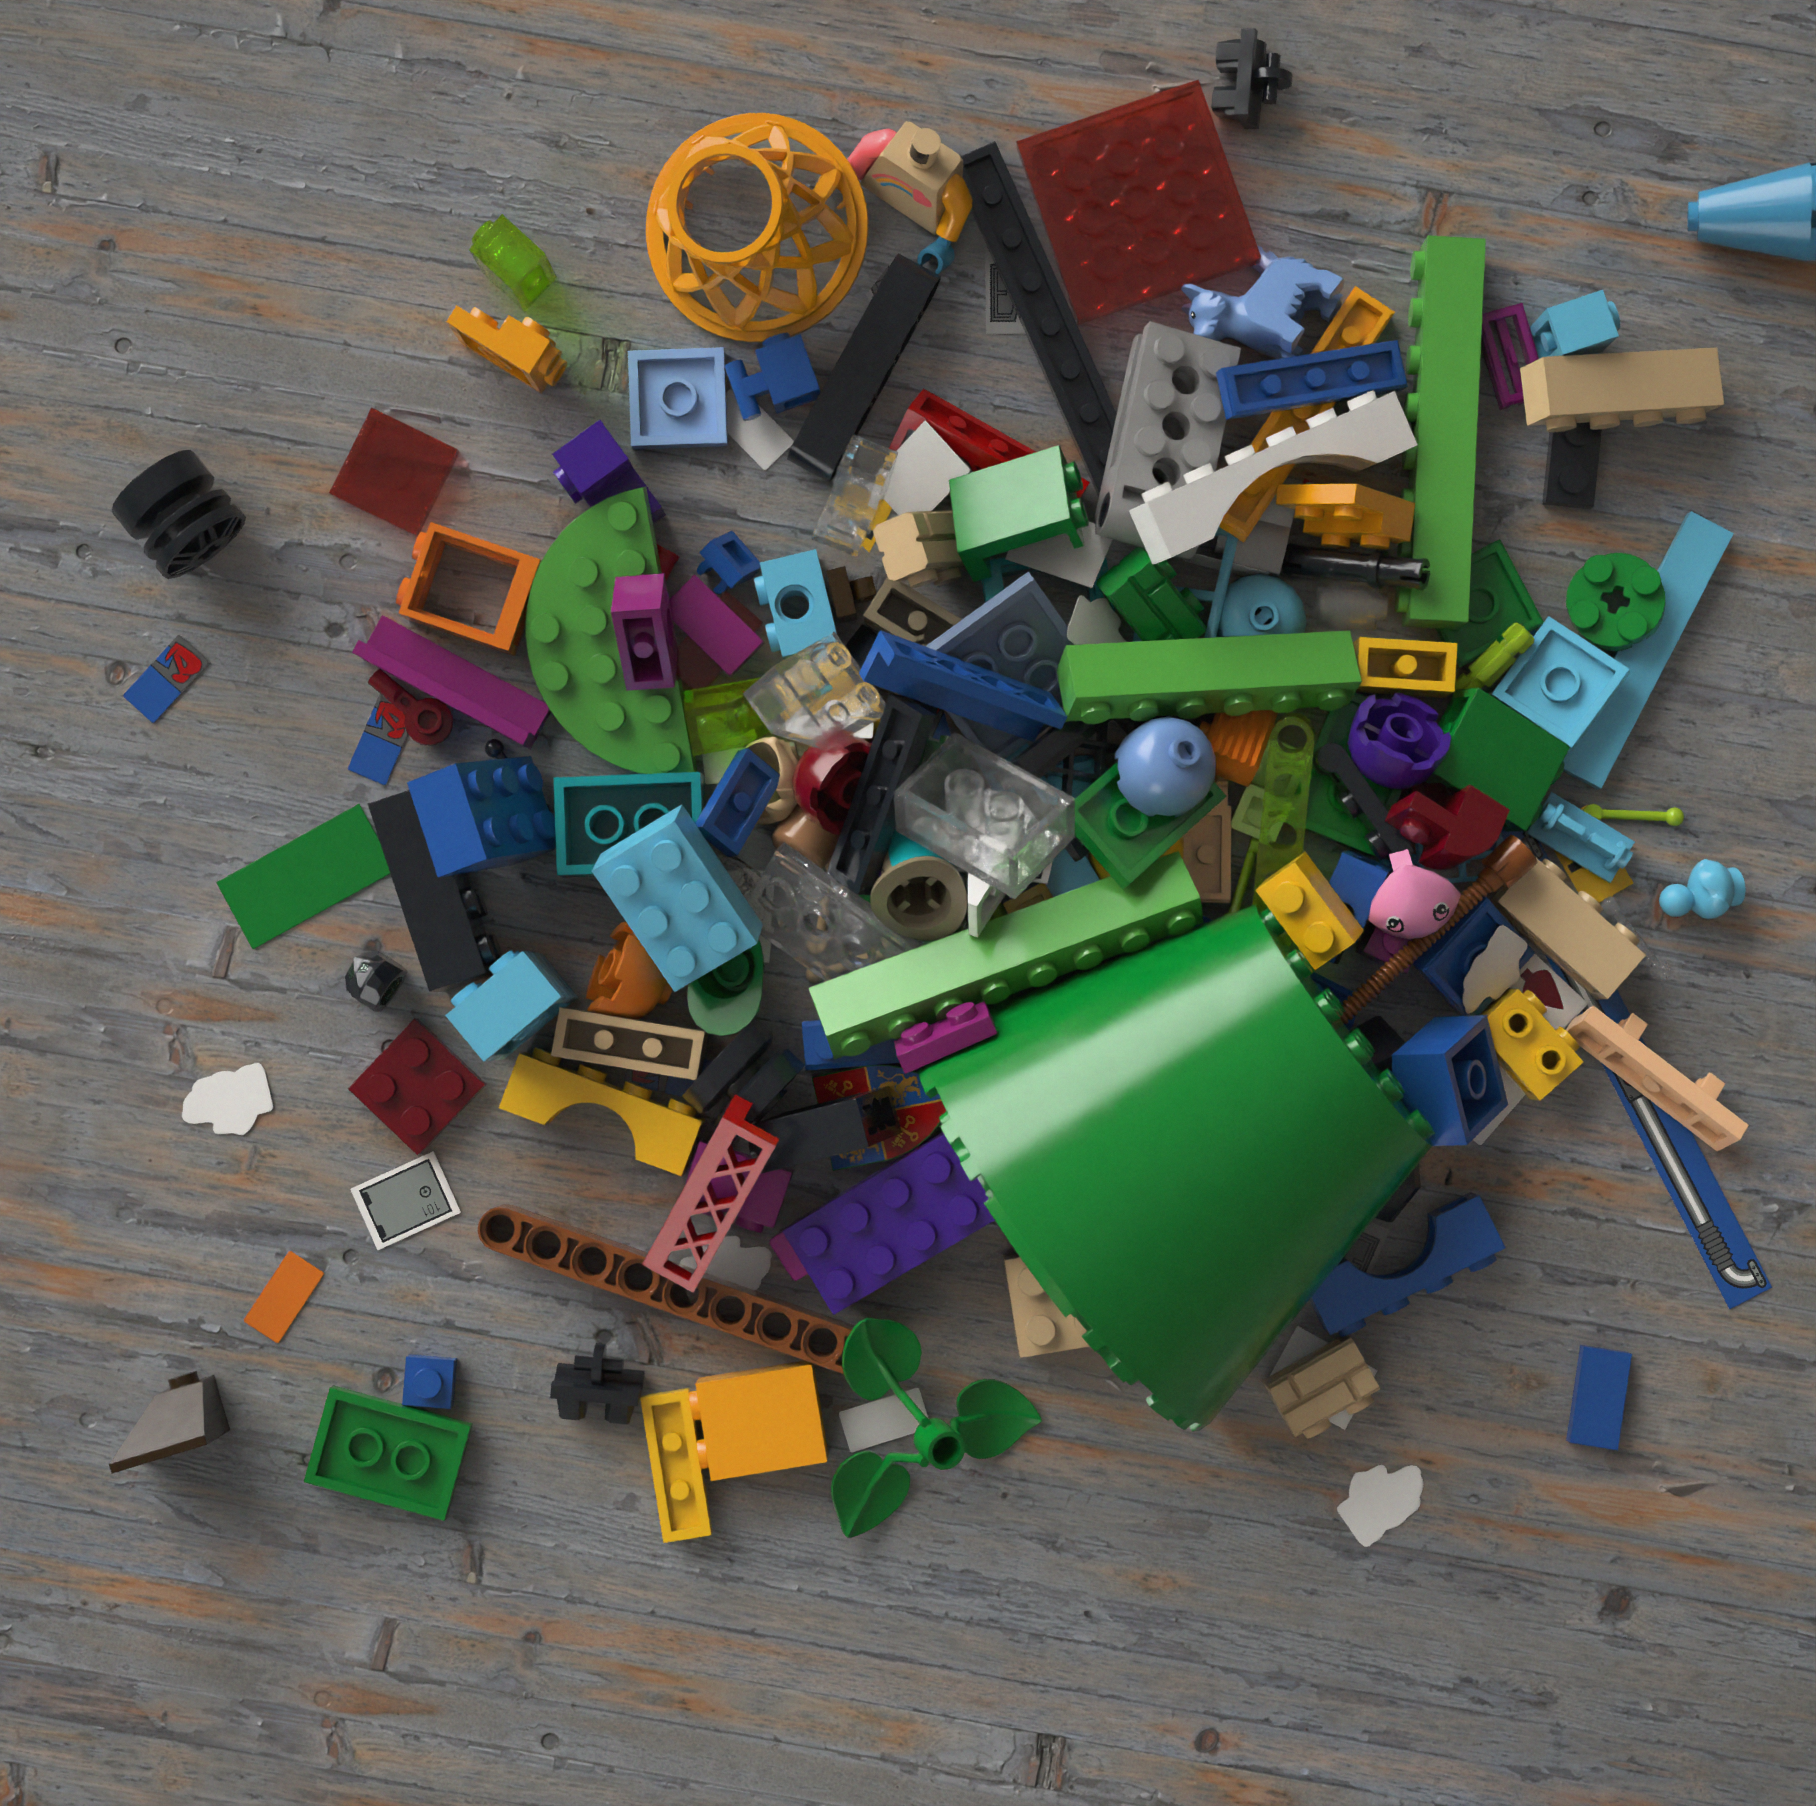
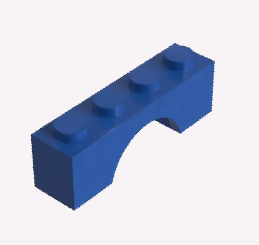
[1309,1192,1506,1337]

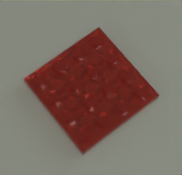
[1016,79,1261,325]

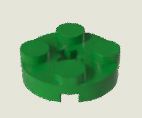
[1566,553,1666,651]

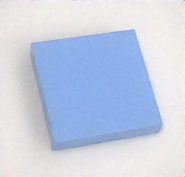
[628,347,728,450]

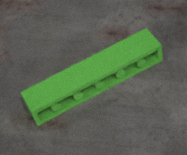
[1056,630,1362,724]

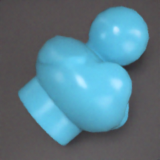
[1659,859,1746,919]

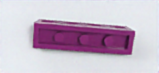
[352,615,551,750]

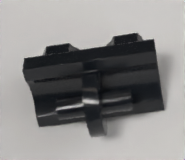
[1211,28,1293,129]
[550,1343,645,1425]

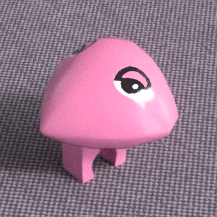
[1368,849,1461,939]

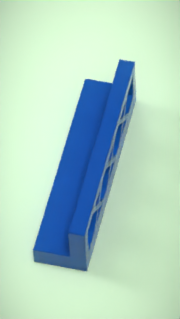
[859,630,1068,742]

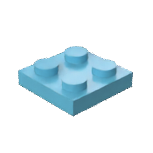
[1491,616,1630,751]

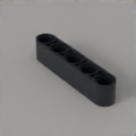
[787,253,941,482]

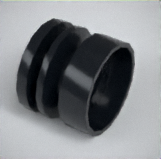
[112,450,246,579]

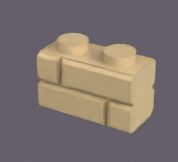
[873,510,966,588]
[1262,1335,1380,1439]

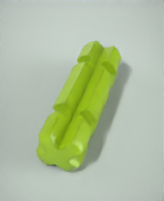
[1454,622,1535,693]

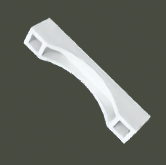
[1129,390,1418,565]

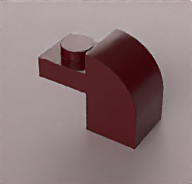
[1385,785,1510,870]

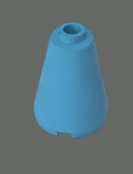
[1687,162,1816,262]

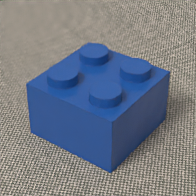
[1391,1015,1508,1146]

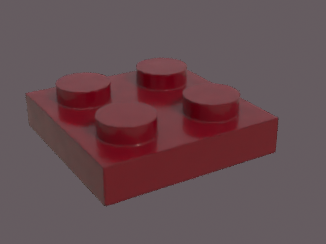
[348,1018,487,1155]

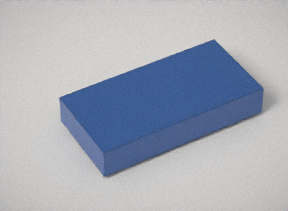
[1566,1344,1632,1450]

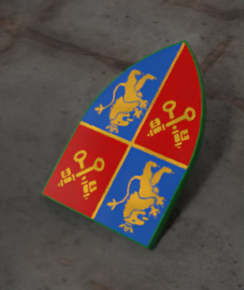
[812,1064,946,1171]

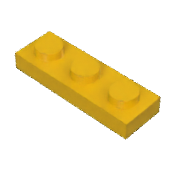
[640,1388,713,1543]

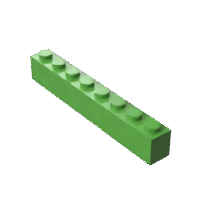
[1395,235,1486,630]
[808,851,1203,1059]

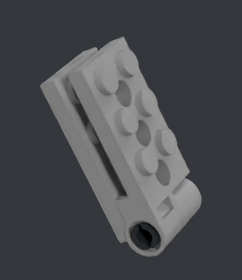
[1094,321,1241,561]

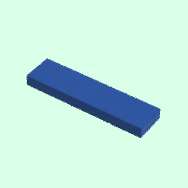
[1216,340,1408,420]

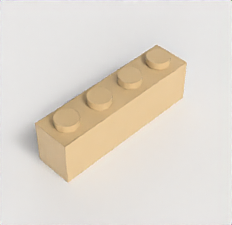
[1520,347,1724,432]

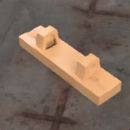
[1566,1006,1749,1152]

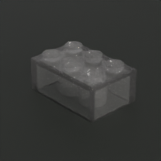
[894,732,1075,899]

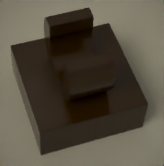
[826,566,877,624]

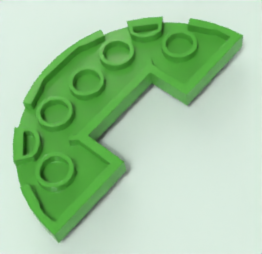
[525,486,698,774]

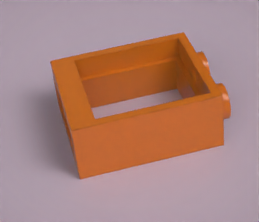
[396,522,541,656]

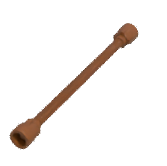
[1340,835,1538,1024]

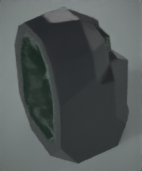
[345,950,407,1012]

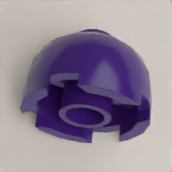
[1348,693,1451,789]

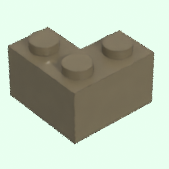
[863,577,962,695]

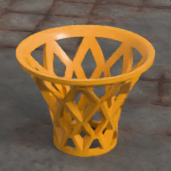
[646,113,869,343]

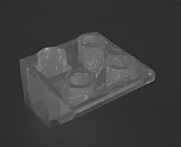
[743,632,886,751]

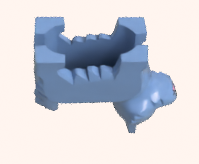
[1181,246,1344,359]

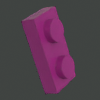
[894,1001,997,1074]

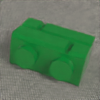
[1096,547,1207,641]

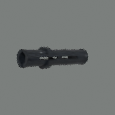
[1282,543,1430,591]

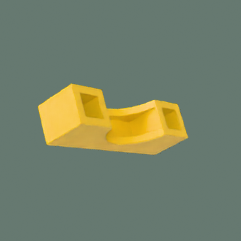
[499,1047,705,1176]

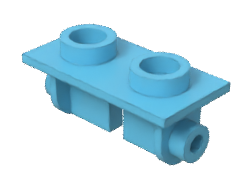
[1527,792,1635,883]

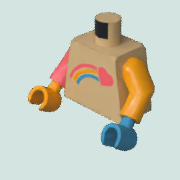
[836,121,973,274]

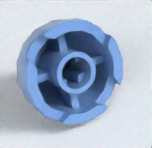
[1115,716,1216,817]

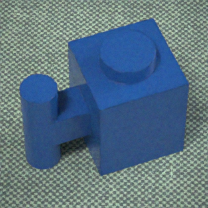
[724,333,820,421]

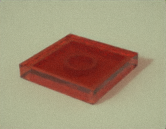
[329,407,460,537]

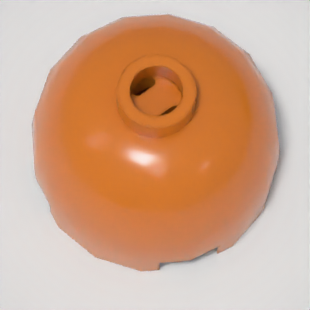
[586,922,673,1020]

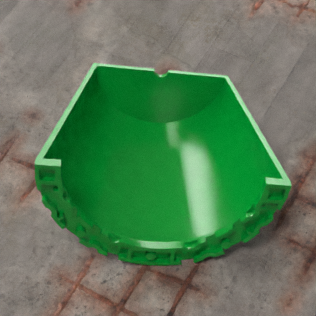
[917,904,1435,1432]

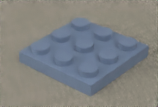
[925,572,1074,769]

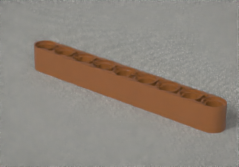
[477,1204,855,1374]

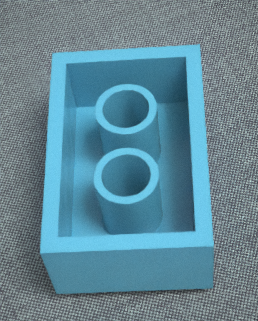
[592,805,763,992]
[445,950,578,1062]

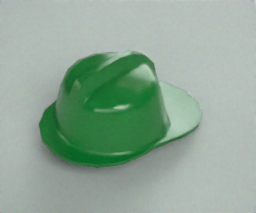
[687,939,765,1036]

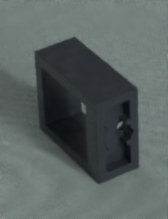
[748,1086,902,1174]

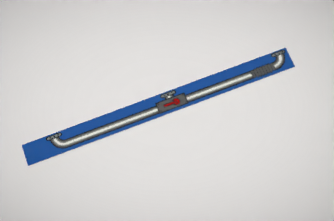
[1490,827,1772,1309]

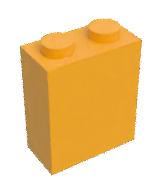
[689,1360,829,1481]

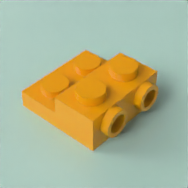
[446,305,567,394]
[1276,484,1415,550]

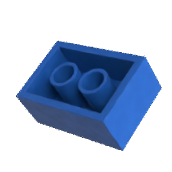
[407,756,556,877]

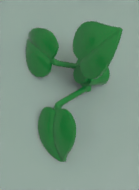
[831,1318,1042,1538]

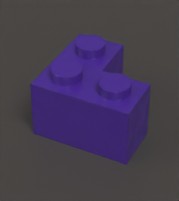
[552,420,666,524]

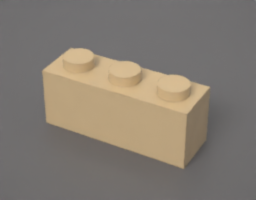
[1491,858,1646,1000]
[551,1007,708,1080]

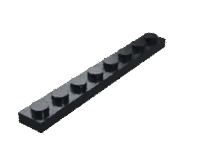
[961,141,1117,497]

